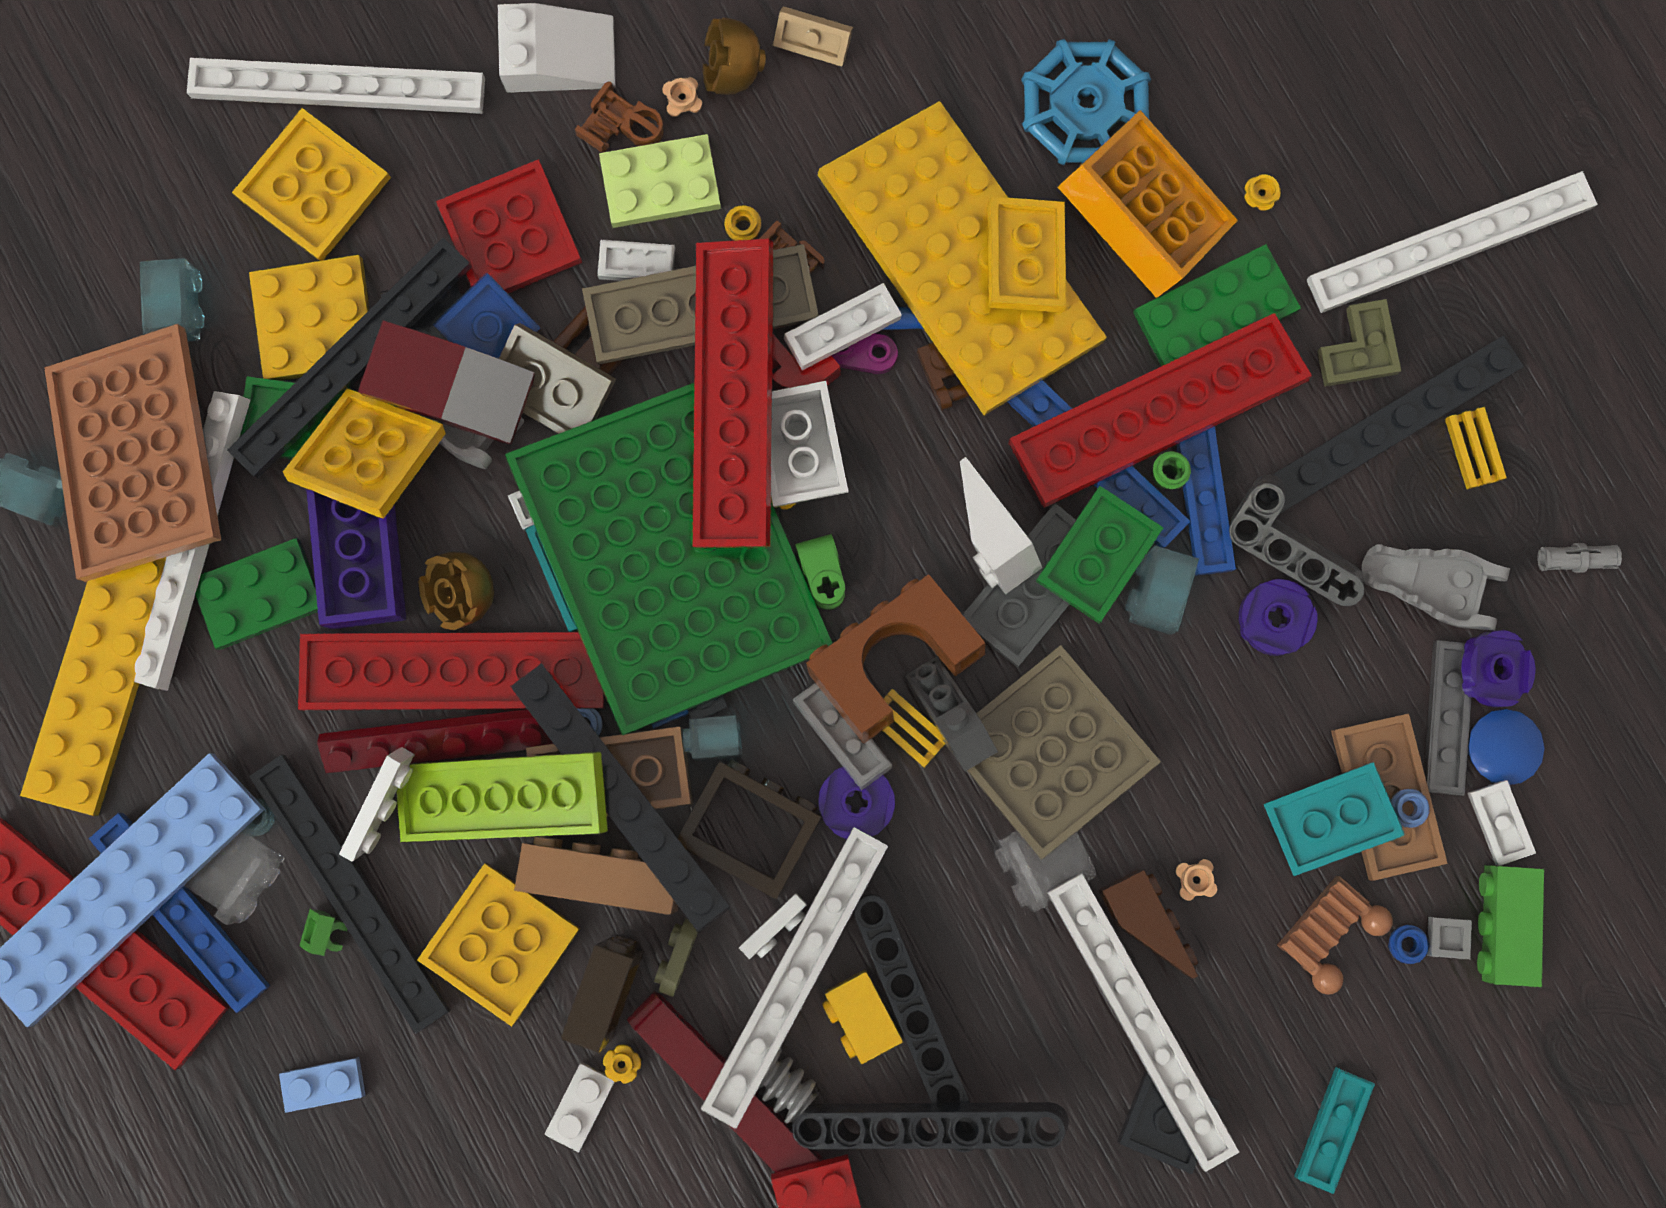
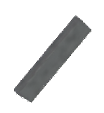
[1424,640,1471,796]

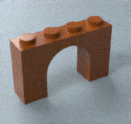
[806,574,985,744]

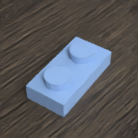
[279,1057,366,1113]

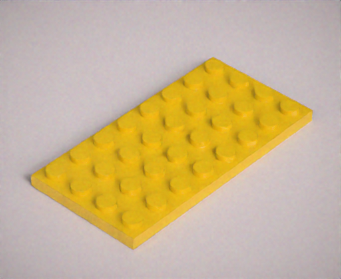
[817,101,1107,416]

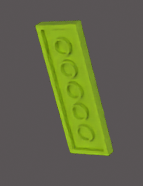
[396,752,608,842]

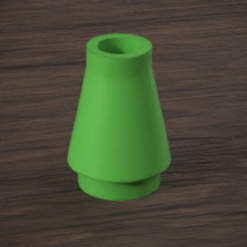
[1153,451,1191,489]

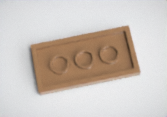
[1331,713,1448,881]

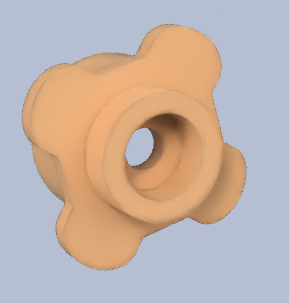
[662,77,702,117]
[1175,859,1217,901]

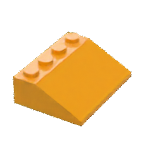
[1058,110,1238,298]

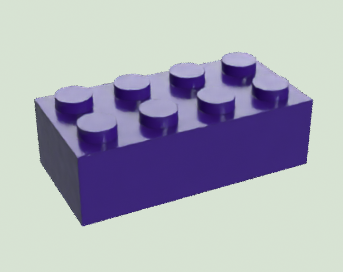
[306,489,406,629]

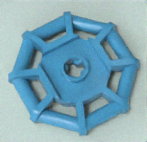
[1021,39,1151,165]

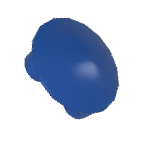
[1467,709,1545,785]

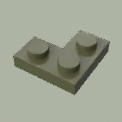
[1317,299,1401,387]

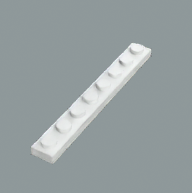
[187,58,485,113]
[1307,171,1598,313]
[134,391,250,691]
[701,827,888,1129]
[1047,873,1240,1172]

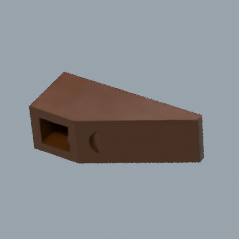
[1098,869,1198,979]

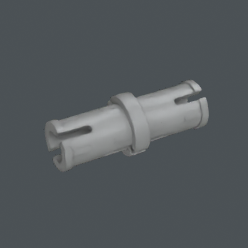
[1537,543,1622,573]

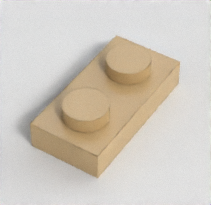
[773,6,853,66]

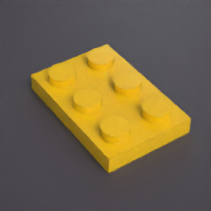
[988,196,1066,312]

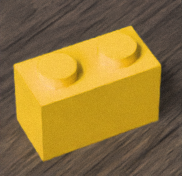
[822,969,903,1065]

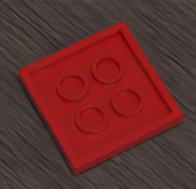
[436,159,583,294]

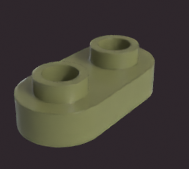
[654,919,698,997]

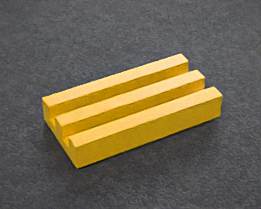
[1445,407,1507,490]
[882,689,945,768]

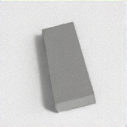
[793,683,892,791]

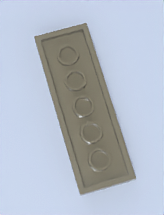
[582,244,819,365]

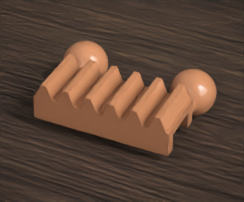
[1277,876,1393,995]

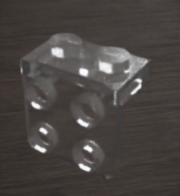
[184,830,285,925]
[994,831,1096,912]

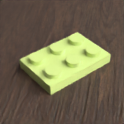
[599,134,721,228]

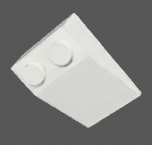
[498,3,616,93]
[771,381,848,507]
[960,457,1042,594]

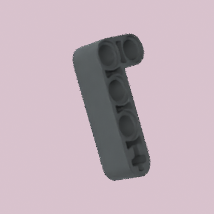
[1229,474,1364,606]

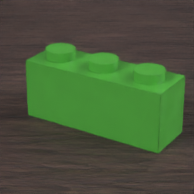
[1477,865,1544,987]

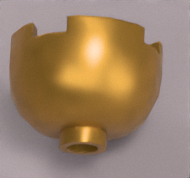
[703,18,766,95]
[418,552,494,630]

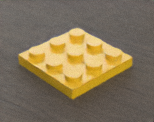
[232,108,391,261]
[249,255,370,381]
[283,388,446,519]
[417,863,581,1027]

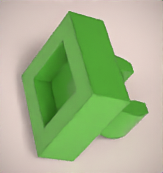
[299,908,347,956]

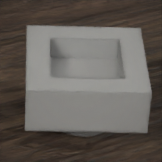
[1427,917,1472,959]

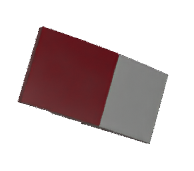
[358,321,536,445]

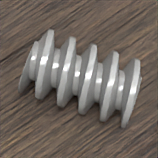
[758,1048,820,1124]

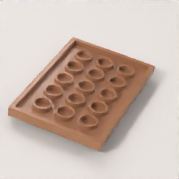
[44,324,221,582]

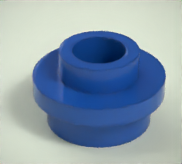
[1389,925,1429,964]

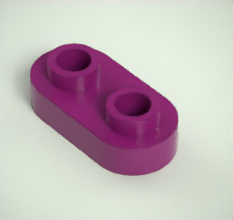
[831,333,898,374]

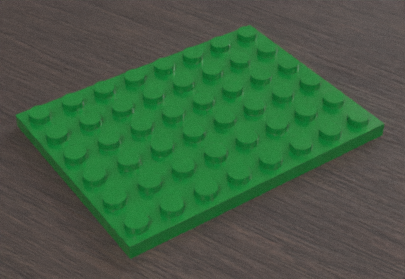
[505,382,833,736]

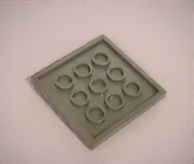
[943,645,1161,861]

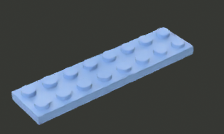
[0,753,265,1028]

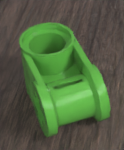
[795,534,845,610]

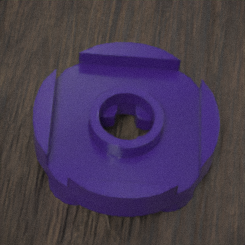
[1239,579,1318,656]
[1461,630,1535,707]
[818,767,895,839]

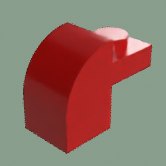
[772,334,841,390]

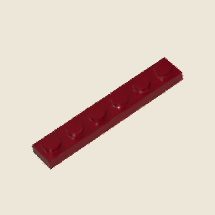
[317,709,553,773]

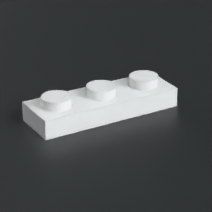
[784,283,902,370]
[339,747,415,862]

